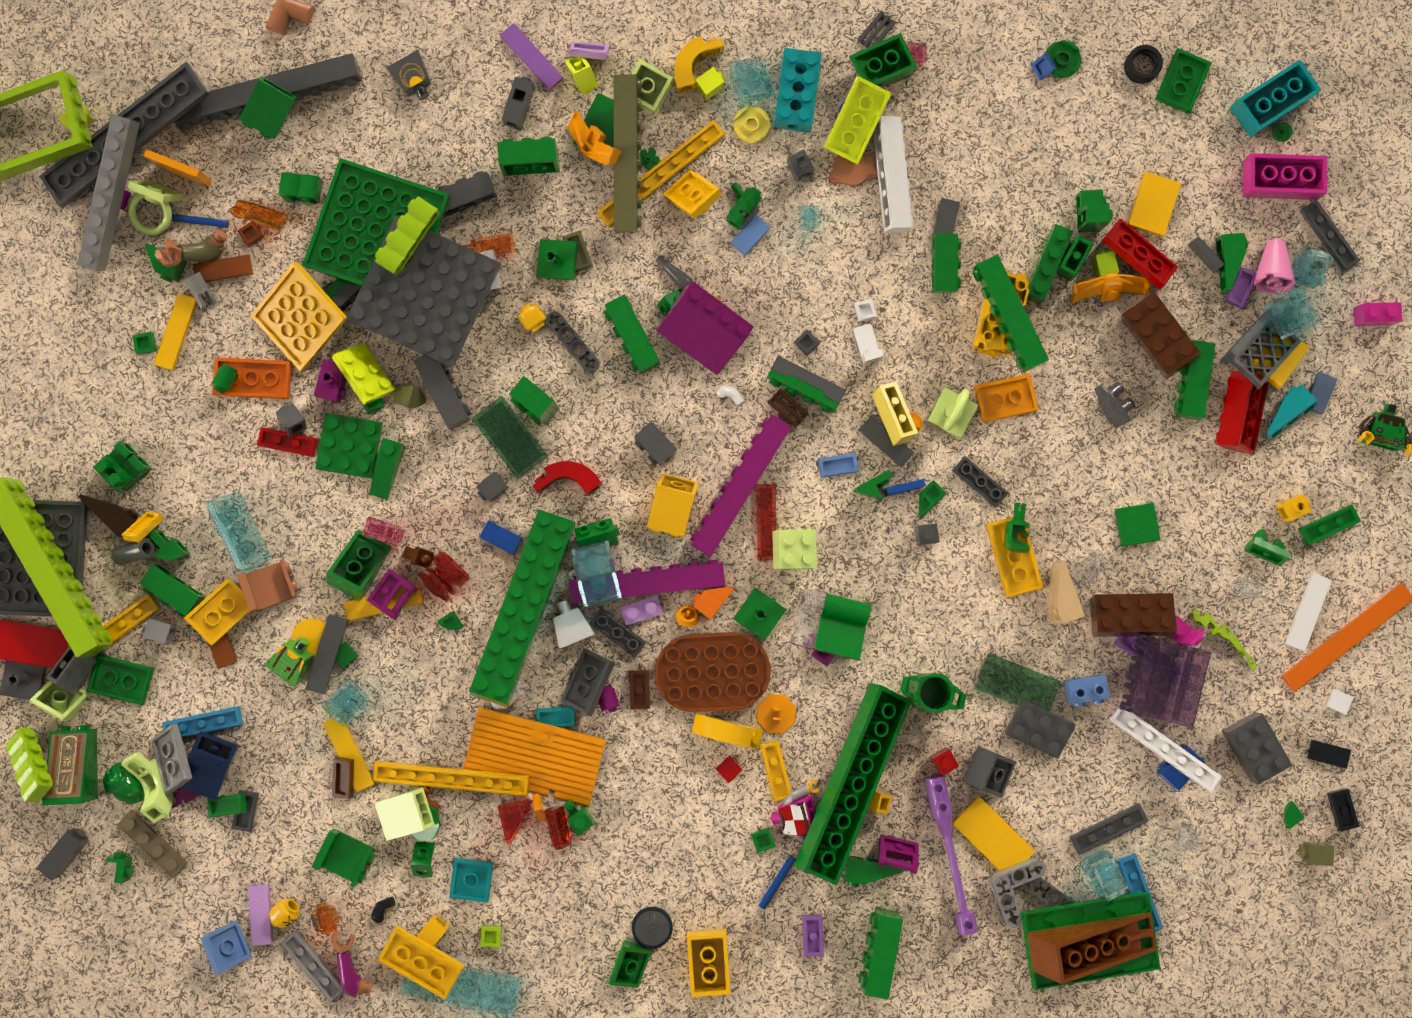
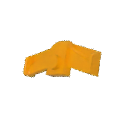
[567,111,621,166]
[1071,273,1150,304]

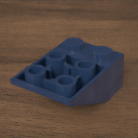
[180,731,240,801]

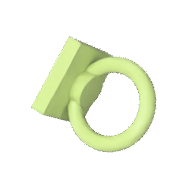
[127,179,183,236]
[927,387,978,439]

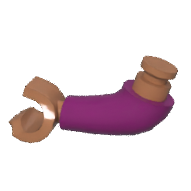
[331,929,373,998]

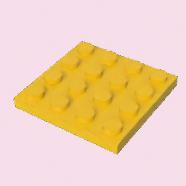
[250,262,347,371]

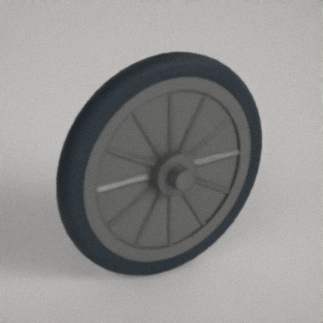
[632,907,673,949]

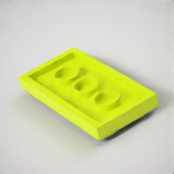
[823,76,892,164]

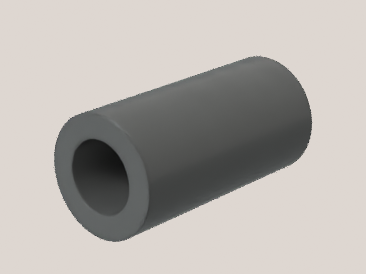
[111,539,155,565]

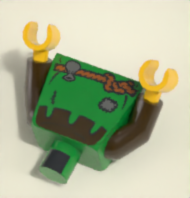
[1357,404,1412,456]

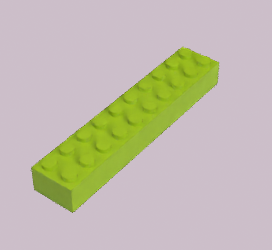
[0,476,113,658]

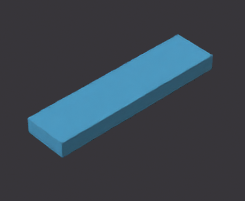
[162,706,243,738]
[1116,853,1164,931]

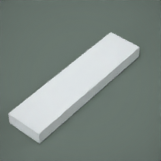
[1285,573,1332,651]

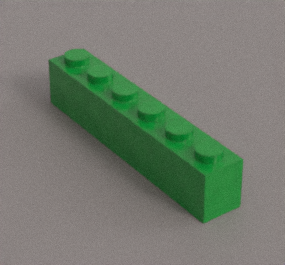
[973,254,1049,373]

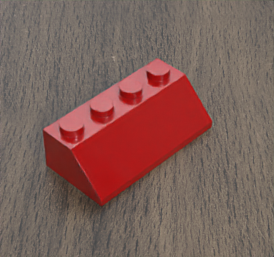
[1216,370,1269,455]

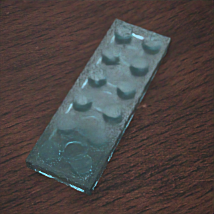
[399,966,523,1018]

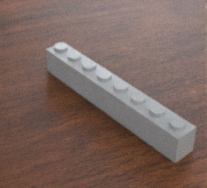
[77,114,140,271]

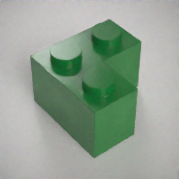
[1076,190,1113,232]

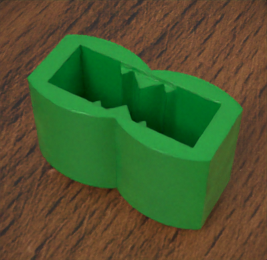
[278,172,323,205]

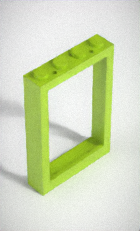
[0,70,93,181]

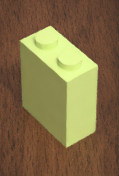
[375,787,435,841]

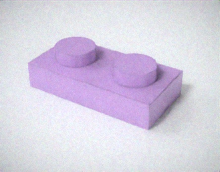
[621,595,663,625]

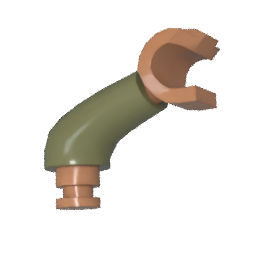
[155,229,228,267]

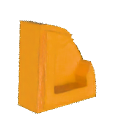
[532,794,546,822]

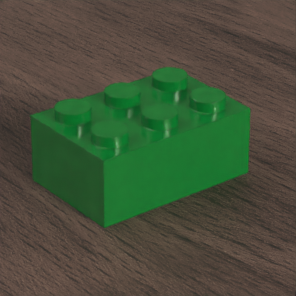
[497,136,560,176]
[509,376,560,426]

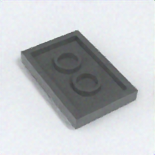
[561,648,615,717]
[1005,699,1076,759]

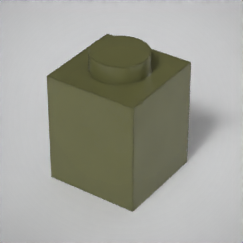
[1300,842,1334,866]

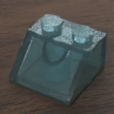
[729,58,776,106]
[322,677,369,727]

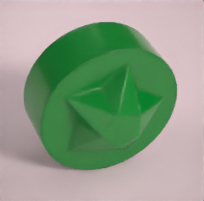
[1272,122,1292,142]

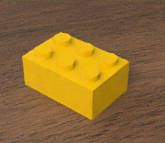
[687,928,731,997]

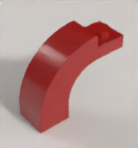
[533,461,603,495]

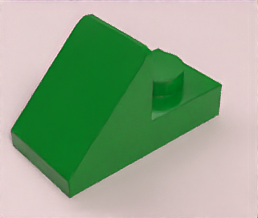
[854,470,893,501]

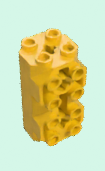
[971,270,1029,358]

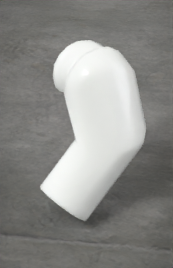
[717,385,745,406]

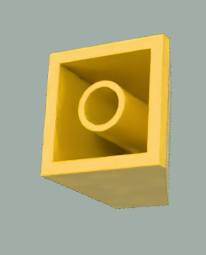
[647,473,699,537]

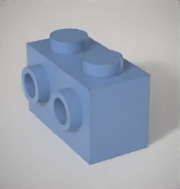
[1063,674,1110,707]

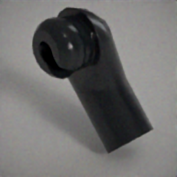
[371,896,396,923]

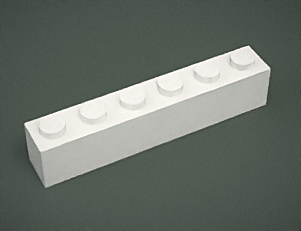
[873,116,914,233]

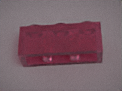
[362,516,404,545]

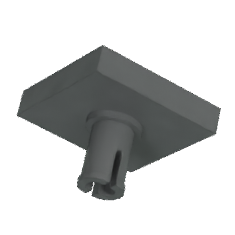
[0,661,46,700]

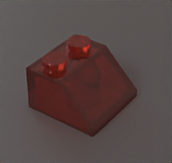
[497,796,532,845]

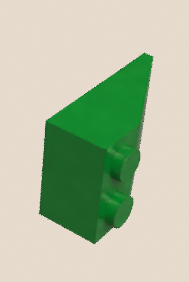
[849,33,917,87]
[326,529,392,601]

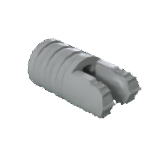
[184,272,217,310]

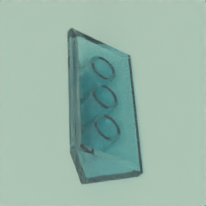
[205,491,273,572]

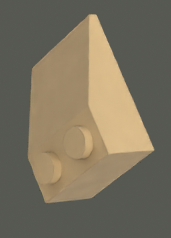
[1046,561,1085,624]

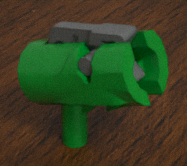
[726,182,762,230]

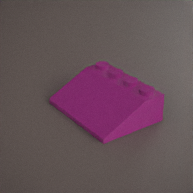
[656,281,754,375]

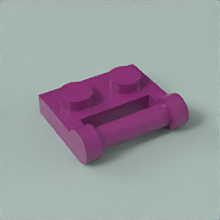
[367,569,419,620]
[877,834,919,874]

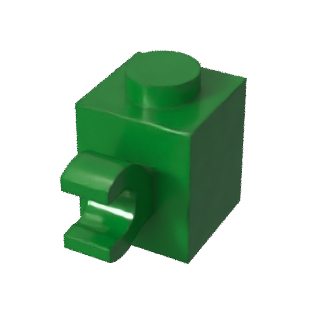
[564,799,595,836]

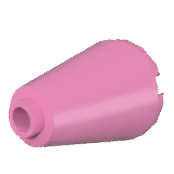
[1254,238,1295,294]

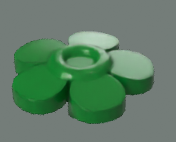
[640,148,660,170]

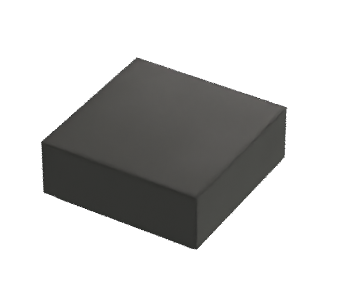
[793,329,820,356]

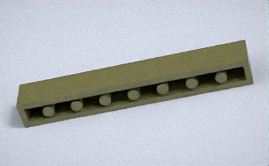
[613,74,642,233]

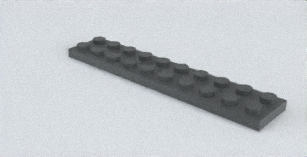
[39,62,210,208]

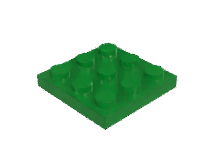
[315,413,383,479]

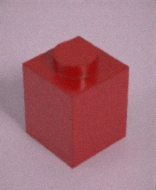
[930,747,959,776]

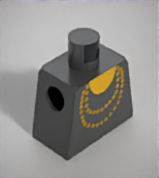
[386,50,431,100]

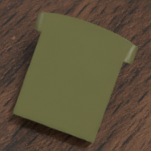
[392,384,426,408]

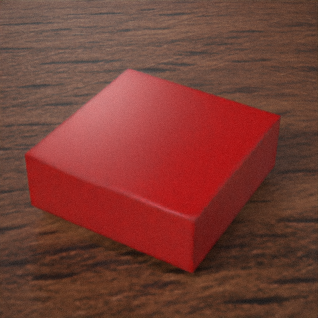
[715,755,743,783]

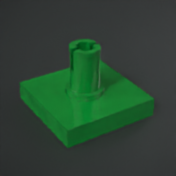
[536,239,578,281]
[733,588,787,641]

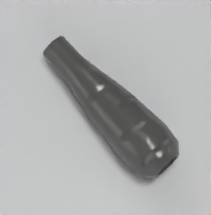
[656,255,693,290]

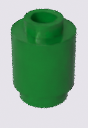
[211,364,238,394]

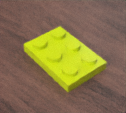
[332,343,396,405]

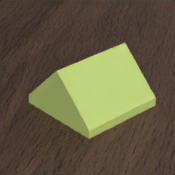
[29,681,90,721]

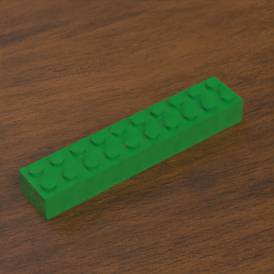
[469,510,576,708]
[794,683,912,886]

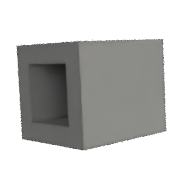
[142,618,177,644]

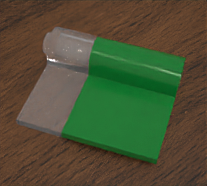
[791,588,871,661]

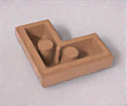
[265,0,315,36]

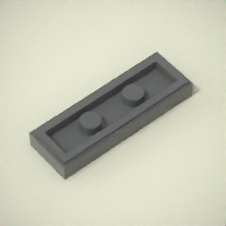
[858,416,914,467]

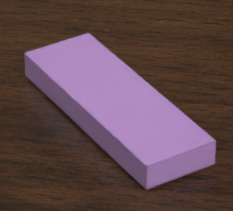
[248,884,273,946]

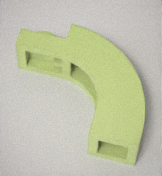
[121,752,173,823]

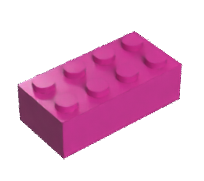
[1242,153,1327,200]

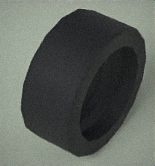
[1124,44,1163,84]

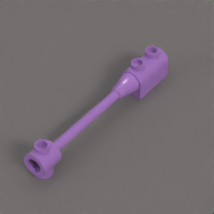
[924,774,978,935]

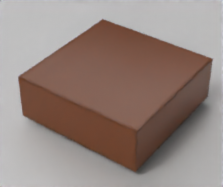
[238,221,265,247]

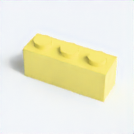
[872,382,918,446]

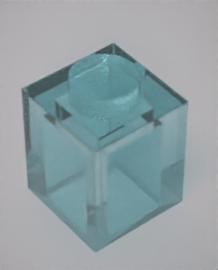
[799,205,820,230]

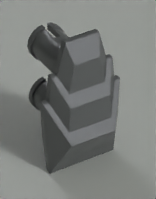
[1094,382,1135,428]

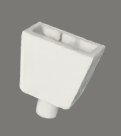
[553,600,595,649]

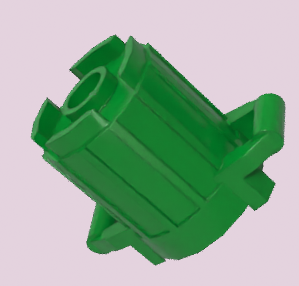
[900,673,967,713]

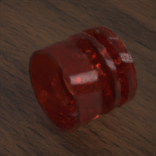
[418,550,471,602]

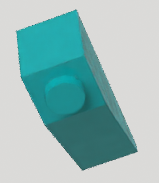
[1266,384,1317,441]

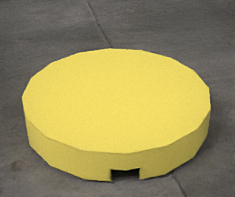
[733,106,771,144]

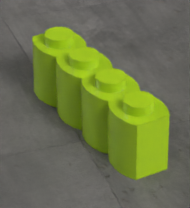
[375,196,440,276]
[6,727,53,803]

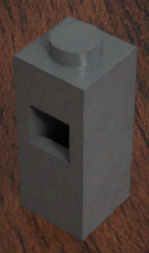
[502,77,535,130]
[36,828,89,880]

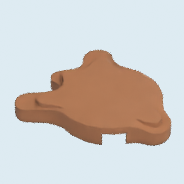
[829,153,878,187]

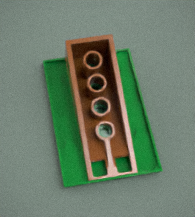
[1020,891,1161,990]

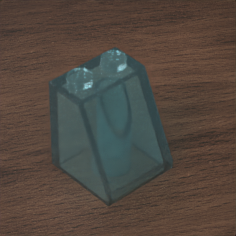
[1264,287,1322,340]
[570,540,622,608]

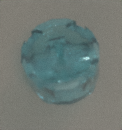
[1292,245,1334,289]

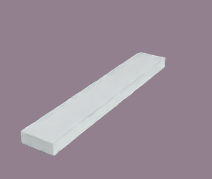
[1110,705,1222,793]

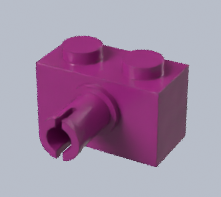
[314,359,347,403]

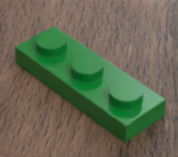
[1298,504,1361,546]

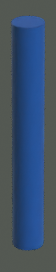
[171,214,229,228]
[758,855,796,910]

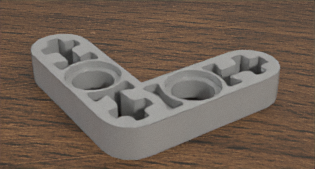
[990,858,1046,928]

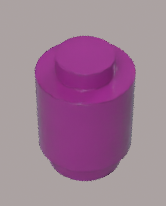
[598,684,620,714]

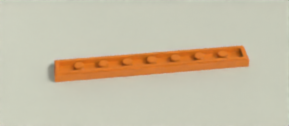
[1281,583,1412,692]

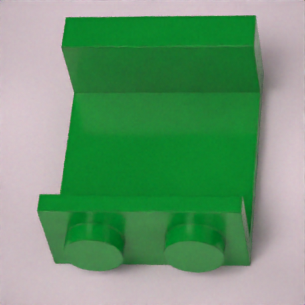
[312,828,376,888]

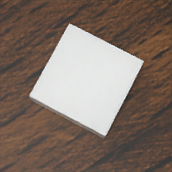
[854,299,877,322]
[1326,689,1354,715]

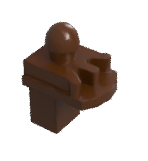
[402,546,434,569]

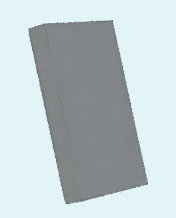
[151,724,192,794]

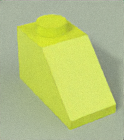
[565,57,598,94]

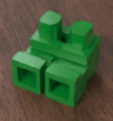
[94,441,152,492]

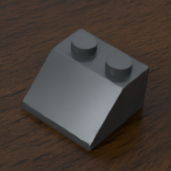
[964,746,1016,798]

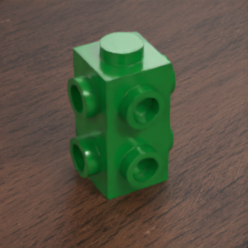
[574,518,620,555]

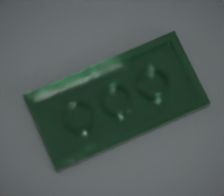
[472,396,548,479]
[974,653,1061,711]

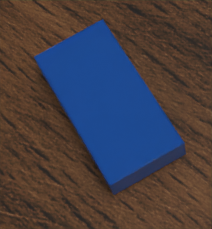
[884,479,926,496]
[479,520,523,555]

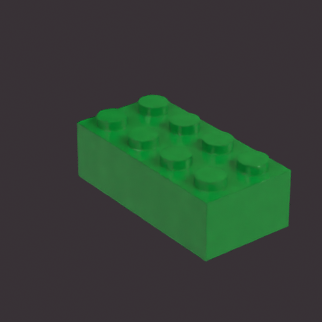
[858,907,903,1000]

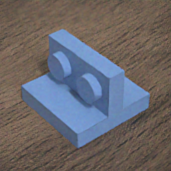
[200,920,252,975]

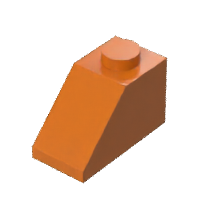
[692,587,734,620]

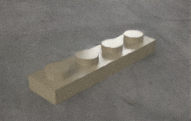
[117,810,188,878]

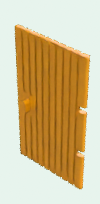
[463,707,606,806]

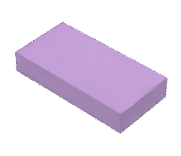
[569,42,609,60]

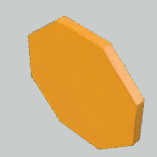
[757,694,796,734]

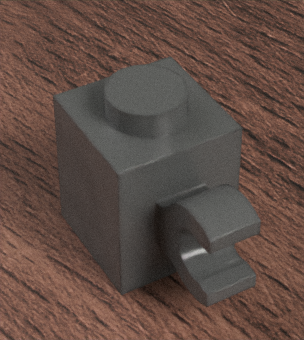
[786,149,814,182]

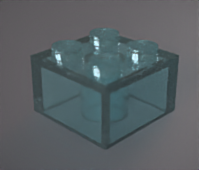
[1080,848,1130,901]

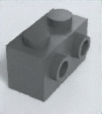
[634,421,677,467]

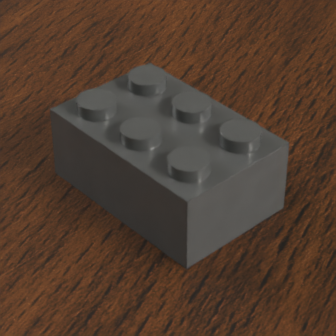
[1222,712,1293,784]

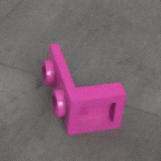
[1170,616,1205,646]

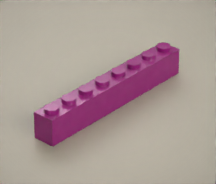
[690,415,792,558]
[569,559,725,603]

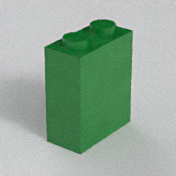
[239,76,297,139]

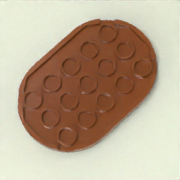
[655,632,771,712]

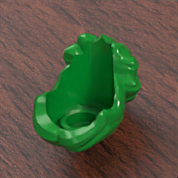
[103,763,145,804]

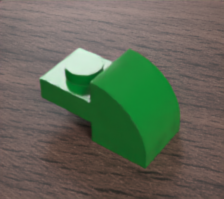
[148,529,190,561]

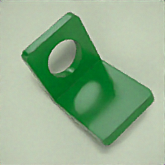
[411,842,435,877]

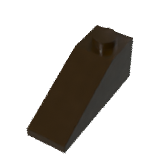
[78,494,139,538]

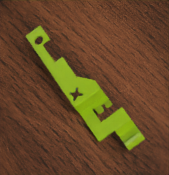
[1190,609,1257,671]

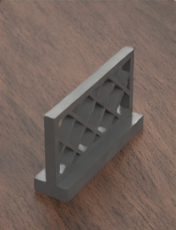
[1220,307,1301,389]

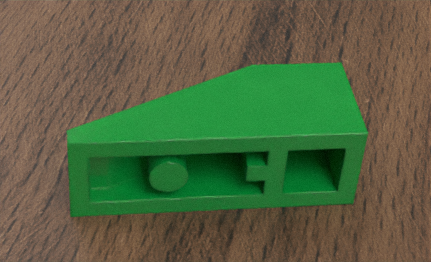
[1216,233,1248,294]
[369,438,406,500]
[843,855,906,887]

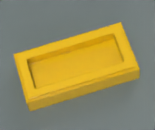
[122,511,164,543]

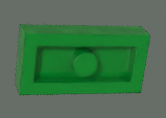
[1244,529,1291,566]

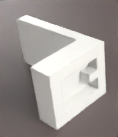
[853,324,884,365]

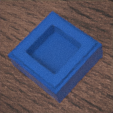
[1030,53,1057,80]

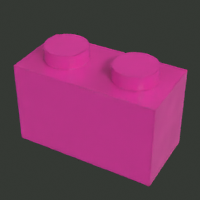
[1354,302,1403,326]

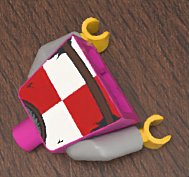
[771,779,820,842]

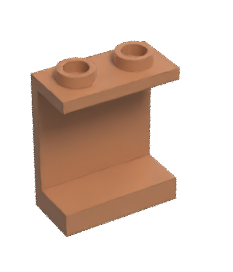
[237,559,299,613]

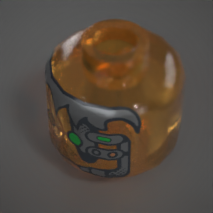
[311,903,339,934]

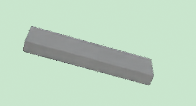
[280,929,344,1003]

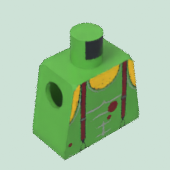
[265,637,313,687]

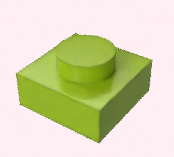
[480,925,502,948]

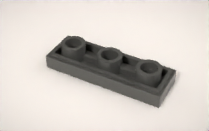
[952,456,1008,508]
[589,608,647,658]

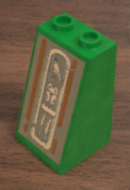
[42,725,98,806]

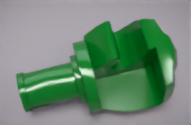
[1004,503,1030,553]

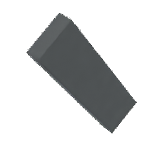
[1300,199,1360,272]
[305,614,349,695]
[1069,803,1148,855]

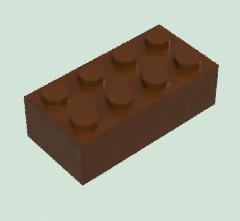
[1121,292,1201,380]
[1090,593,1177,637]

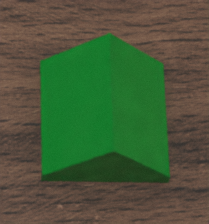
[608,940,652,988]

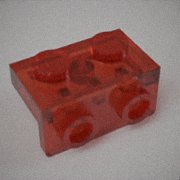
[545,805,572,850]

